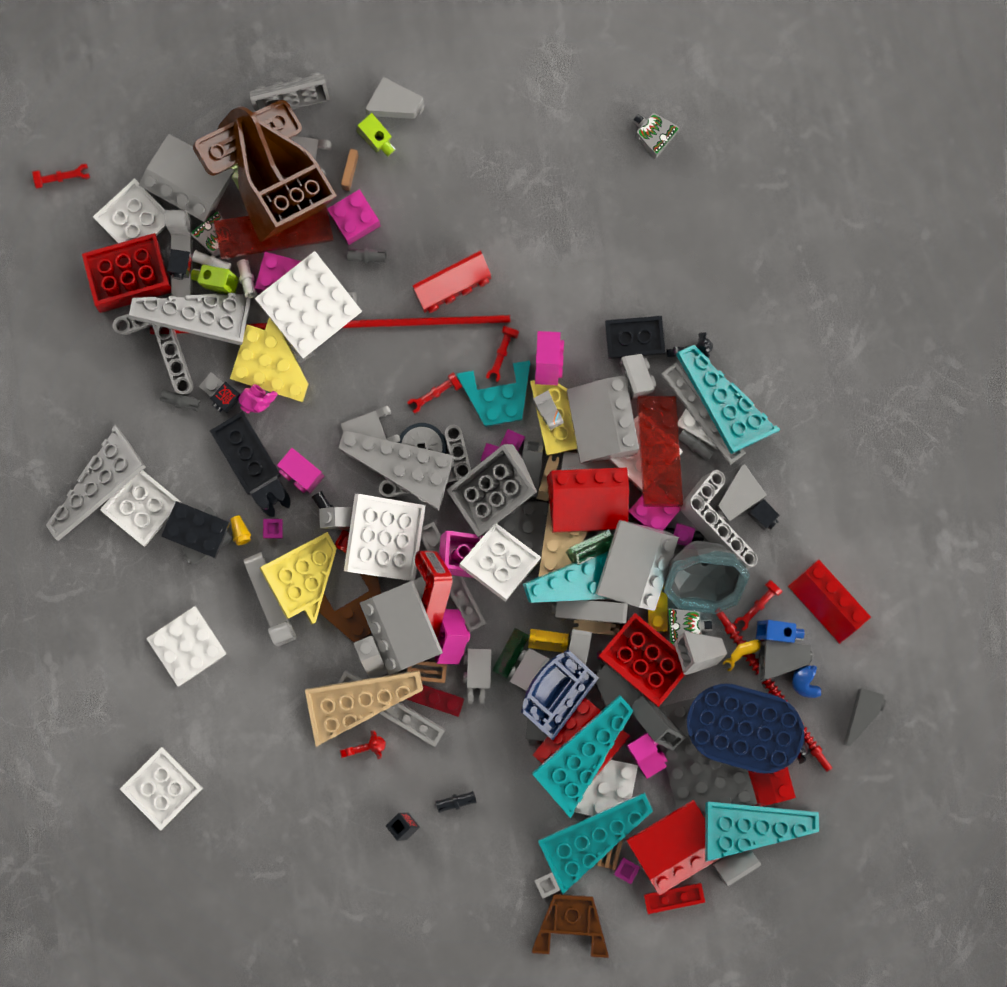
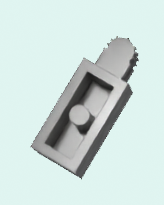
[463,649,492,704]

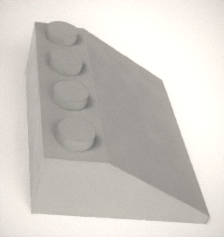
[250,73,330,111]
[139,134,235,222]
[567,376,639,464]
[447,444,537,537]
[595,520,679,611]
[360,581,443,675]

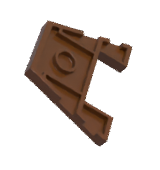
[319,573,381,643]
[532,894,609,958]

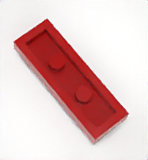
[643,882,705,914]

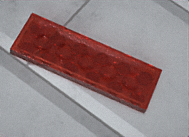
[213,207,333,259]
[637,396,683,507]

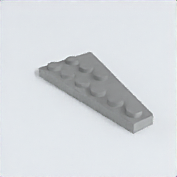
[128,293,251,345]
[46,425,146,541]
[339,431,454,511]

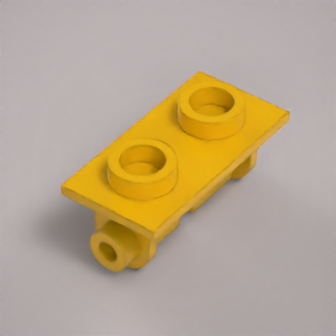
[528,629,569,653]

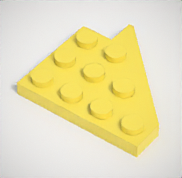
[230,318,309,402]
[530,380,577,456]
[260,532,337,625]

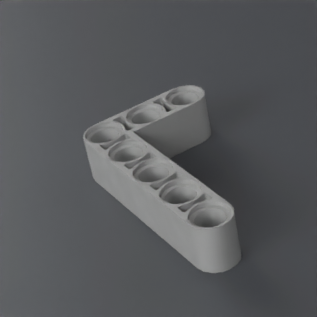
[165,210,193,297]
[112,314,193,395]
[379,425,471,499]
[680,470,758,570]
[243,552,297,646]

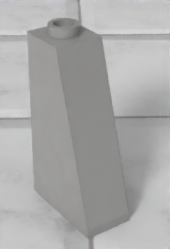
[552,600,628,625]

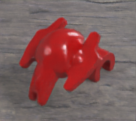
[340,730,386,760]

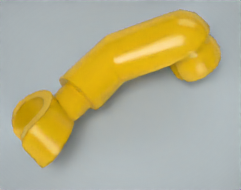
[723,640,761,671]

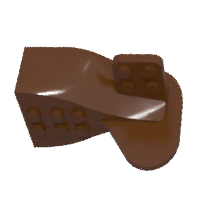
[193,100,337,242]

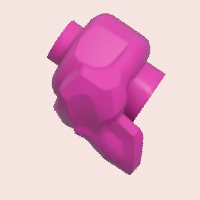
[238,384,278,414]

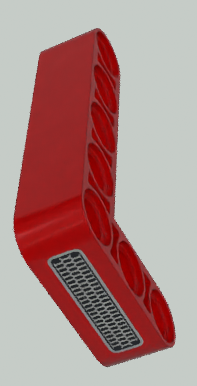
[415,551,452,639]

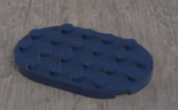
[687,684,804,773]

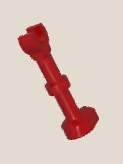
[32,164,90,189]
[486,326,520,383]
[407,372,462,414]
[734,580,783,631]

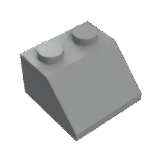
[619,354,656,400]
[508,648,550,691]
[712,850,761,886]

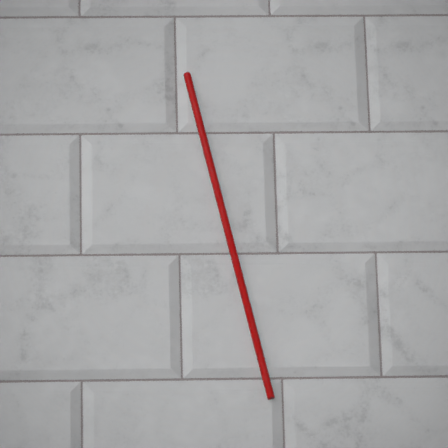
[150,315,510,334]

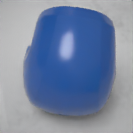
[792,665,821,698]

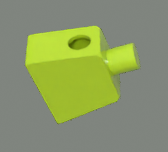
[356,113,396,157]
[191,265,239,295]

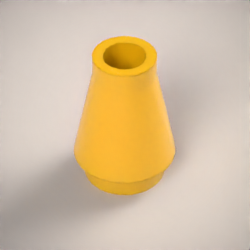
[230,515,251,546]

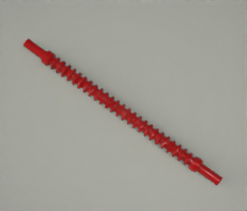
[714,608,832,772]

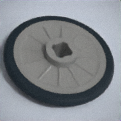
[397,423,447,454]

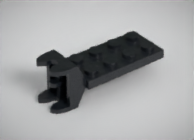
[210,411,291,517]

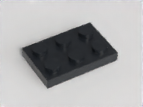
[605,316,665,359]
[161,501,230,559]

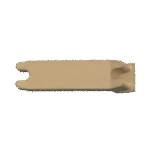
[537,455,559,501]
[573,620,620,636]

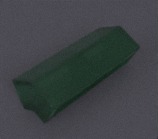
[566,530,614,565]
[492,628,529,678]

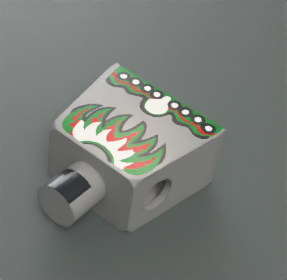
[632,113,679,159]
[190,211,236,260]
[668,609,712,646]

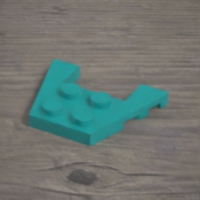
[457,360,530,427]

